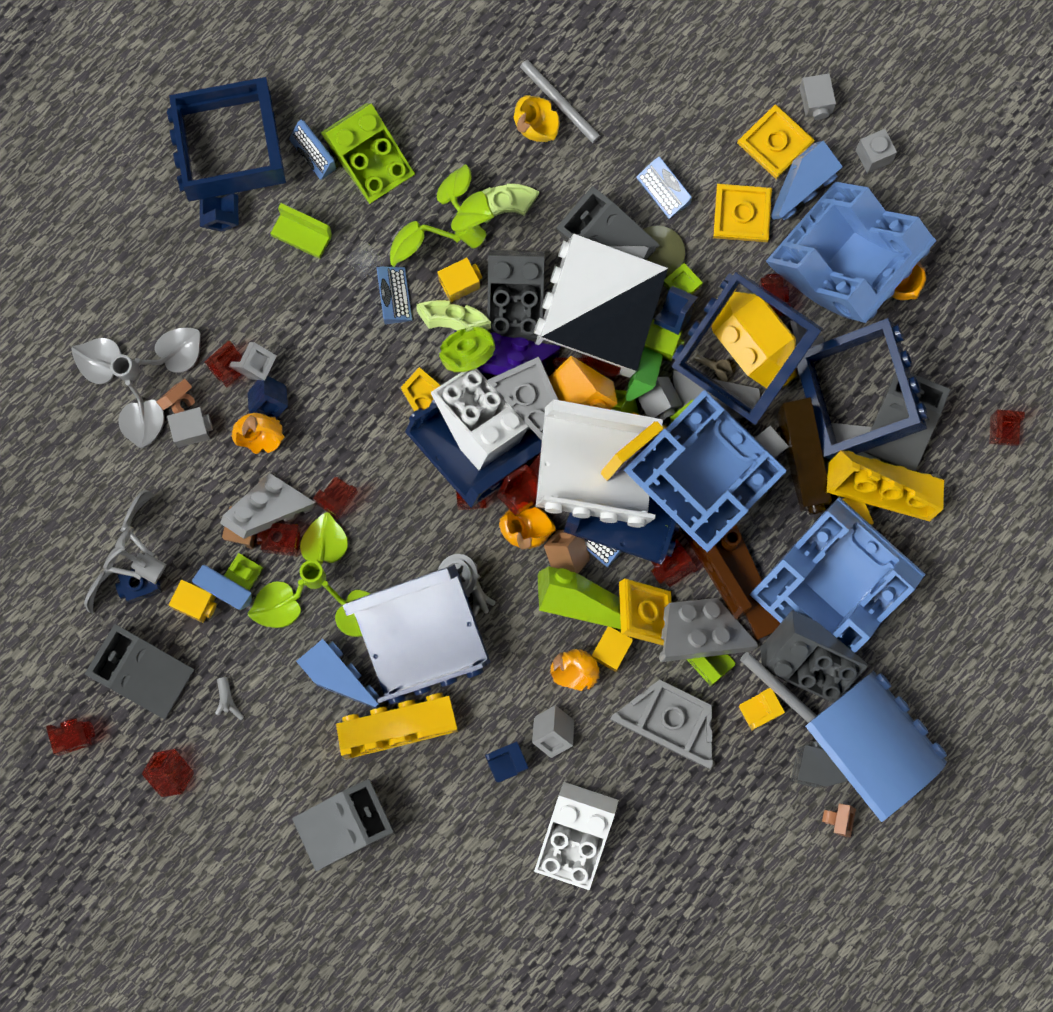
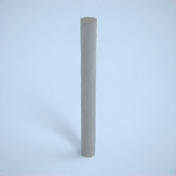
[520,60,601,143]
[740,652,817,723]

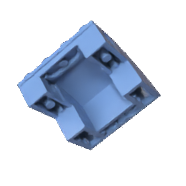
[766,182,936,323]
[624,390,786,552]
[750,497,925,653]
[805,671,947,822]

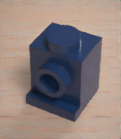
[115,569,162,604]

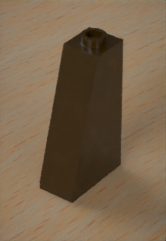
[777,397,832,515]

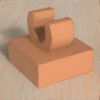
[156,379,195,413]
[822,804,856,838]

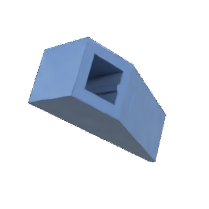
[770,140,843,220]
[296,639,380,709]

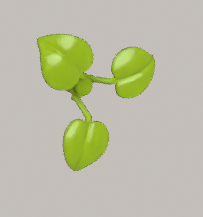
[390,164,494,268]
[248,512,370,637]

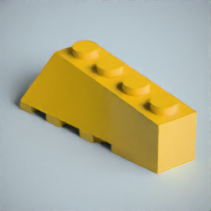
[827,450,944,522]
[336,693,458,760]

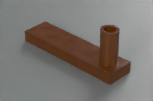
[715,525,781,640]
[680,526,752,620]

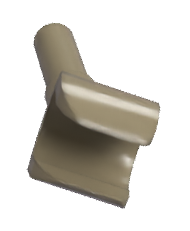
[694,354,733,382]

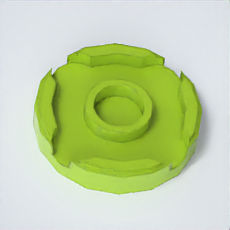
[439,327,495,372]

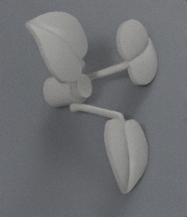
[72,328,201,448]
[84,490,167,614]

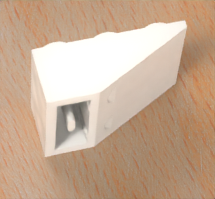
[431,368,529,471]
[534,782,619,890]

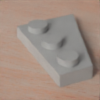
[487,357,559,440]
[672,370,762,420]
[220,473,316,539]

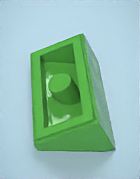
[625,347,663,402]

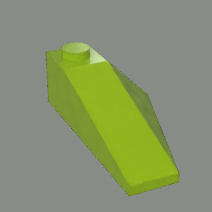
[538,566,621,629]

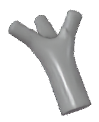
[471,580,496,616]
[215,677,244,720]

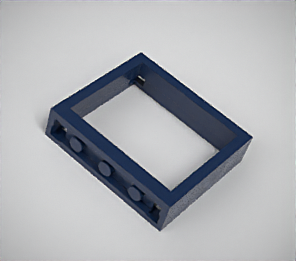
[167,77,286,202]
[671,271,823,425]
[797,318,927,462]

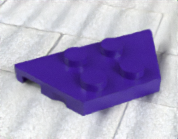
[454,330,560,375]

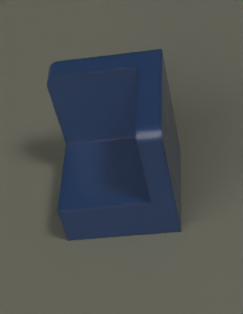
[200,193,239,231]
[654,286,698,335]
[248,376,288,420]
[485,741,529,783]

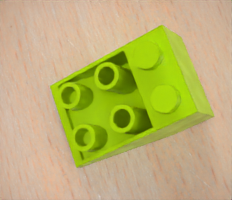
[320,103,415,204]

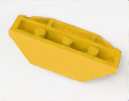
[711,292,797,389]

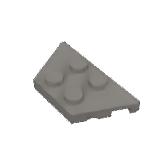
[659,598,758,662]
[610,679,713,770]

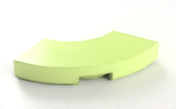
[481,184,539,224]
[417,300,491,332]

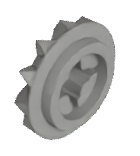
[438,554,481,597]

